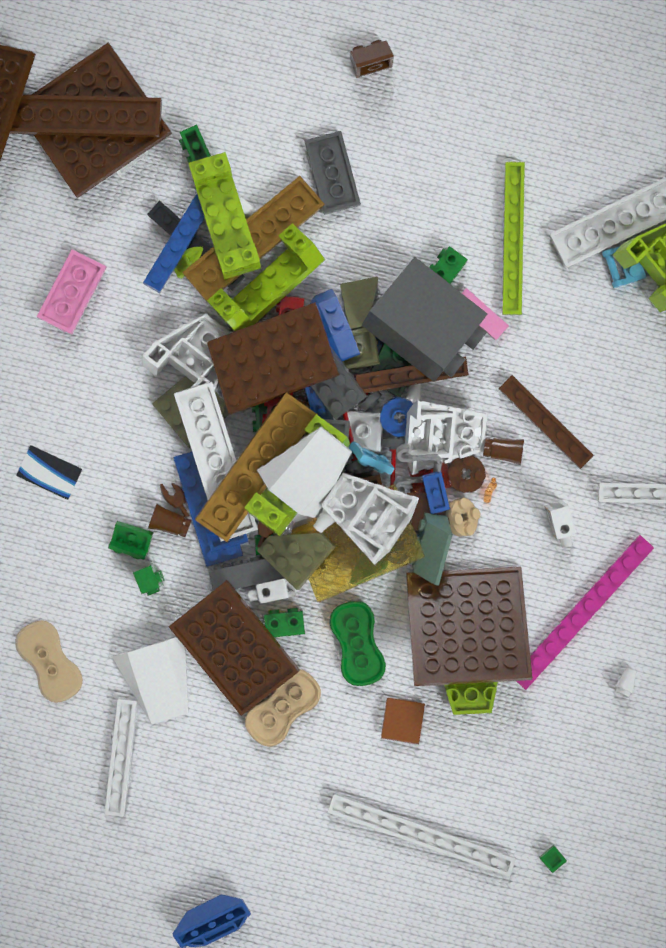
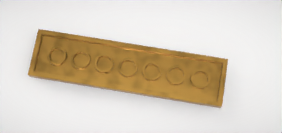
[182,176,325,303]
[195,392,318,542]

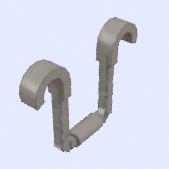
[393,444,442,494]

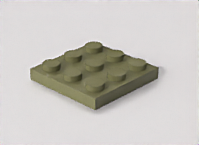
[152,376,230,448]

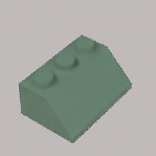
[410,513,453,585]

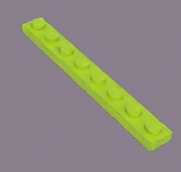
[502,162,525,315]

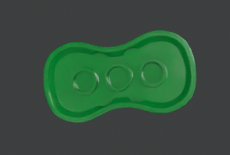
[330,601,386,686]

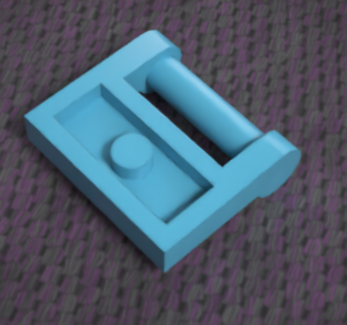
[602,246,646,288]
[349,442,395,475]

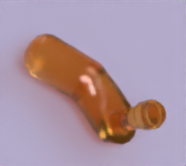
[483,478,497,503]

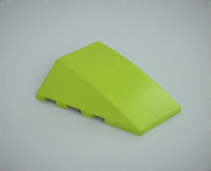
[444,682,498,715]

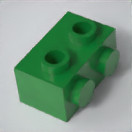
[179,124,211,163]
[429,246,468,284]
[133,564,165,596]
[264,607,305,637]

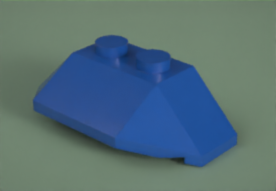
[310,289,360,361]
[172,894,251,948]

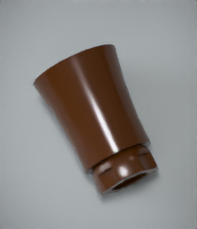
[483,438,524,466]
[148,504,192,537]

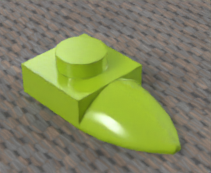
[174,247,203,279]

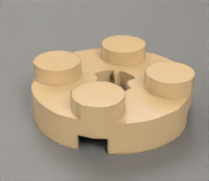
[446,498,480,537]

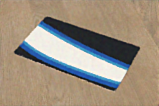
[16,445,82,500]

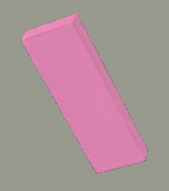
[462,288,509,340]

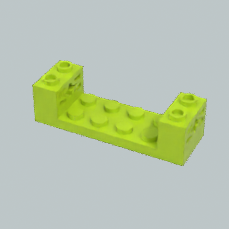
[188,152,261,280]
[207,223,325,332]
[244,414,350,537]

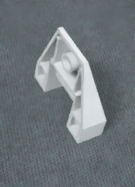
[142,314,231,392]

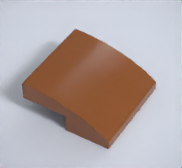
[381,698,425,745]

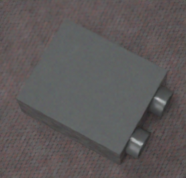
[362,257,488,382]

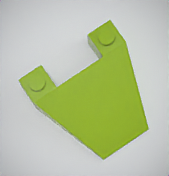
[613,223,666,312]

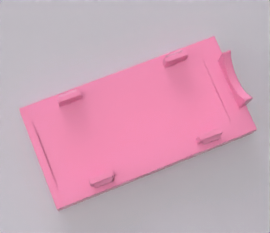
[37,249,107,335]

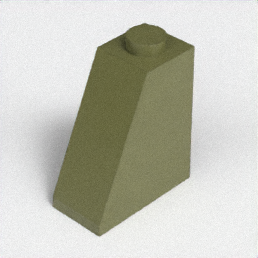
[340,276,378,331]

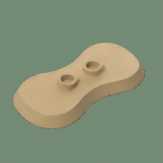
[15,620,83,703]
[245,669,321,747]

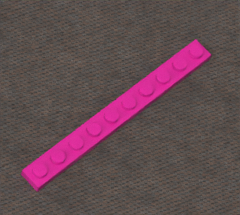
[516,535,654,690]

